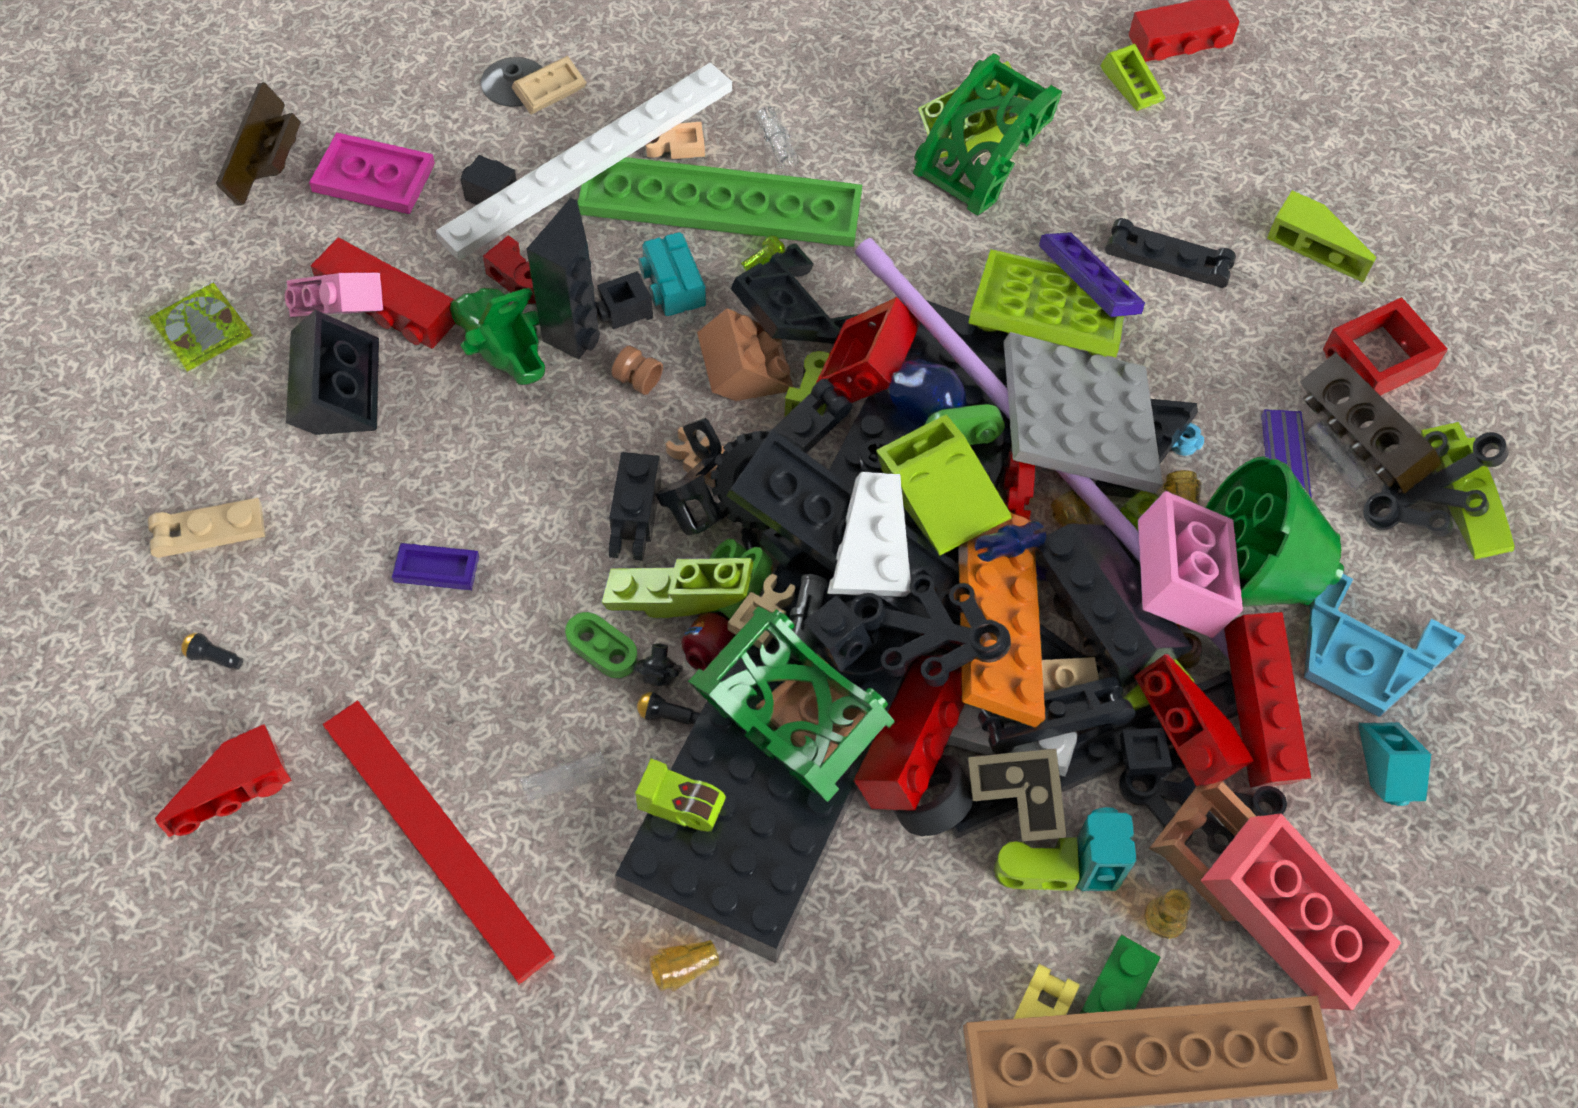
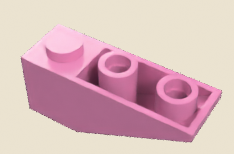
[285,273,383,317]

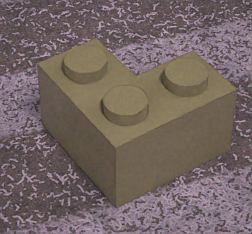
[968,748,1067,842]

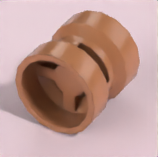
[612,345,663,395]

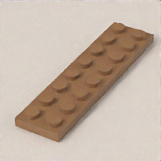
[963,995,1339,1108]

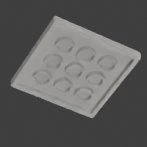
[1004,332,1163,493]

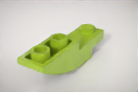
[1421,422,1515,560]
[602,558,754,618]

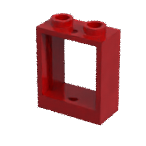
[816,297,920,403]
[1323,297,1448,396]

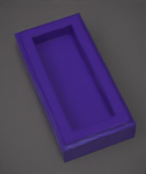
[392,543,480,591]

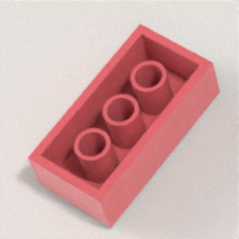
[1200,814,1401,1010]

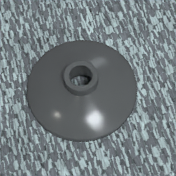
[481,57,542,107]

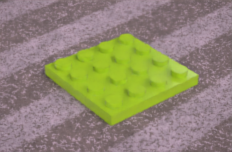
[968,249,1129,358]

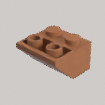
[697,308,793,401]

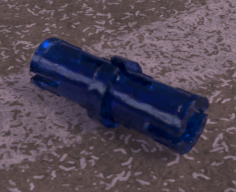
[975,521,1046,562]

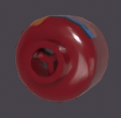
[681,612,736,671]

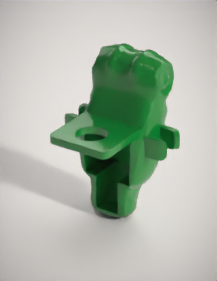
[450,288,545,385]

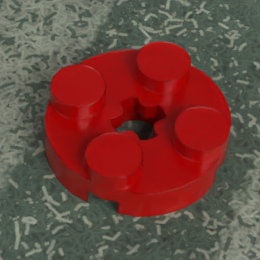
[1003,451,1035,520]

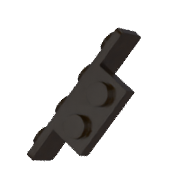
[216,82,301,205]

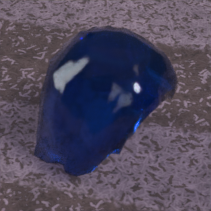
[888,359,967,427]

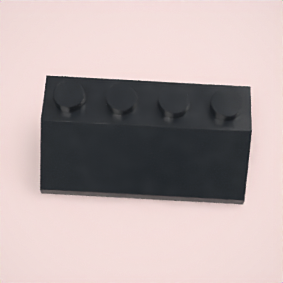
[526,197,600,360]
[1034,523,1192,688]

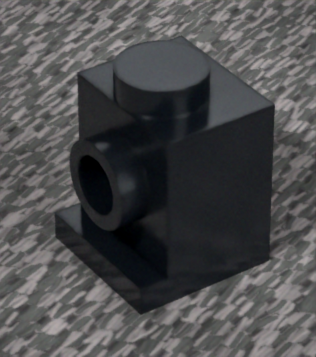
[595,271,653,329]

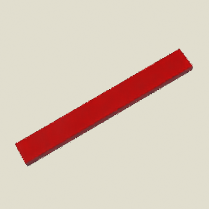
[322,700,555,985]

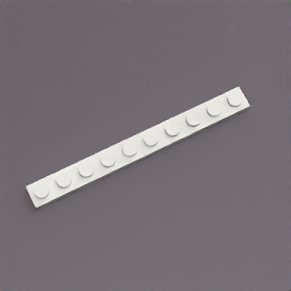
[436,63,732,261]

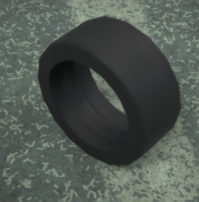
[893,755,973,837]

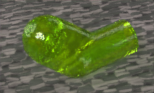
[741,236,785,271]

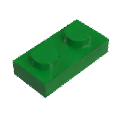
[1080,934,1161,1014]

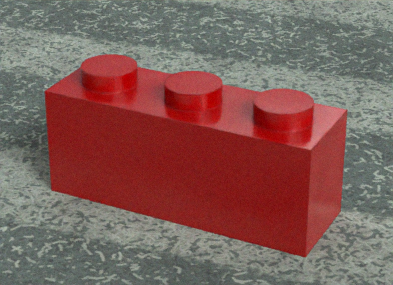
[1129,0,1240,62]

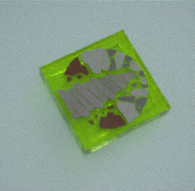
[148,282,253,372]

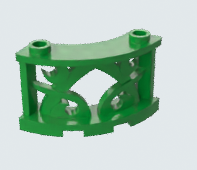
[913,53,1063,216]
[688,606,895,802]

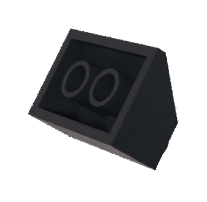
[286,310,379,435]

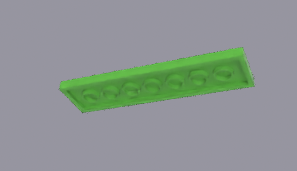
[577,157,863,247]

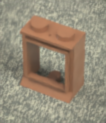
[1149,781,1256,921]

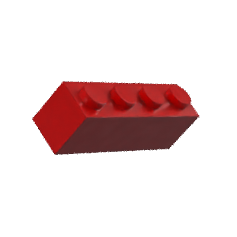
[310,237,456,349]
[1224,612,1312,788]
[854,655,965,810]

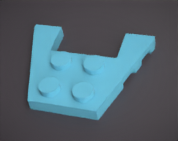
[1304,574,1465,717]

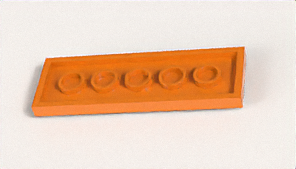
[959,512,1045,727]

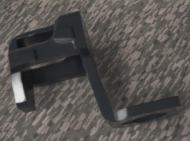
[655,418,728,536]

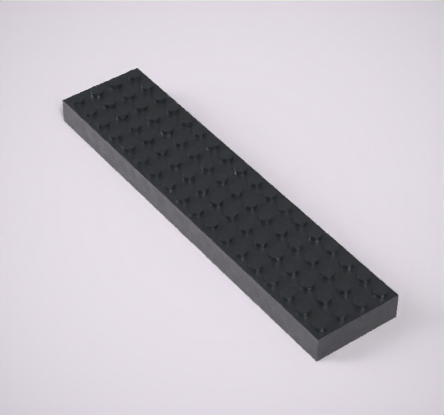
[615,300,1012,963]

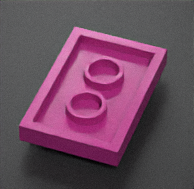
[309,132,435,214]

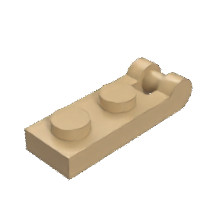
[148,498,265,558]

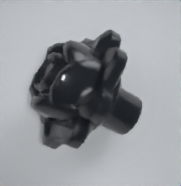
[633,643,683,687]

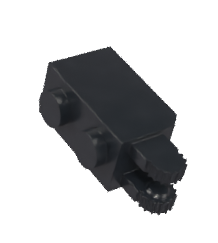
[609,452,661,561]

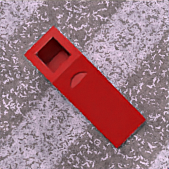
[1134,654,1254,786]
[155,724,292,837]

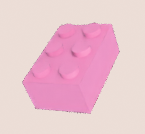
[1138,491,1243,638]

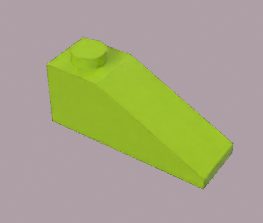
[1267,190,1377,283]

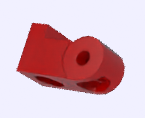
[483,235,536,304]

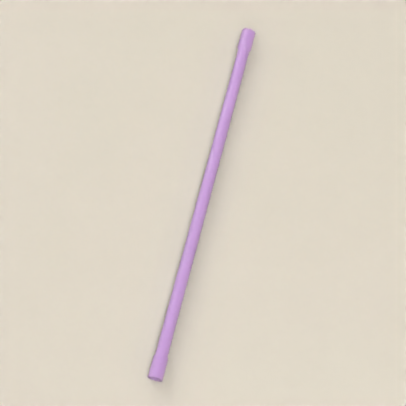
[855,238,1229,659]

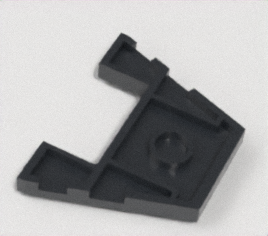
[730,243,858,344]

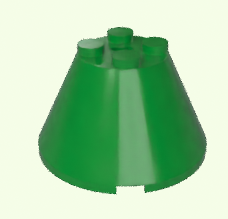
[1205,456,1344,607]

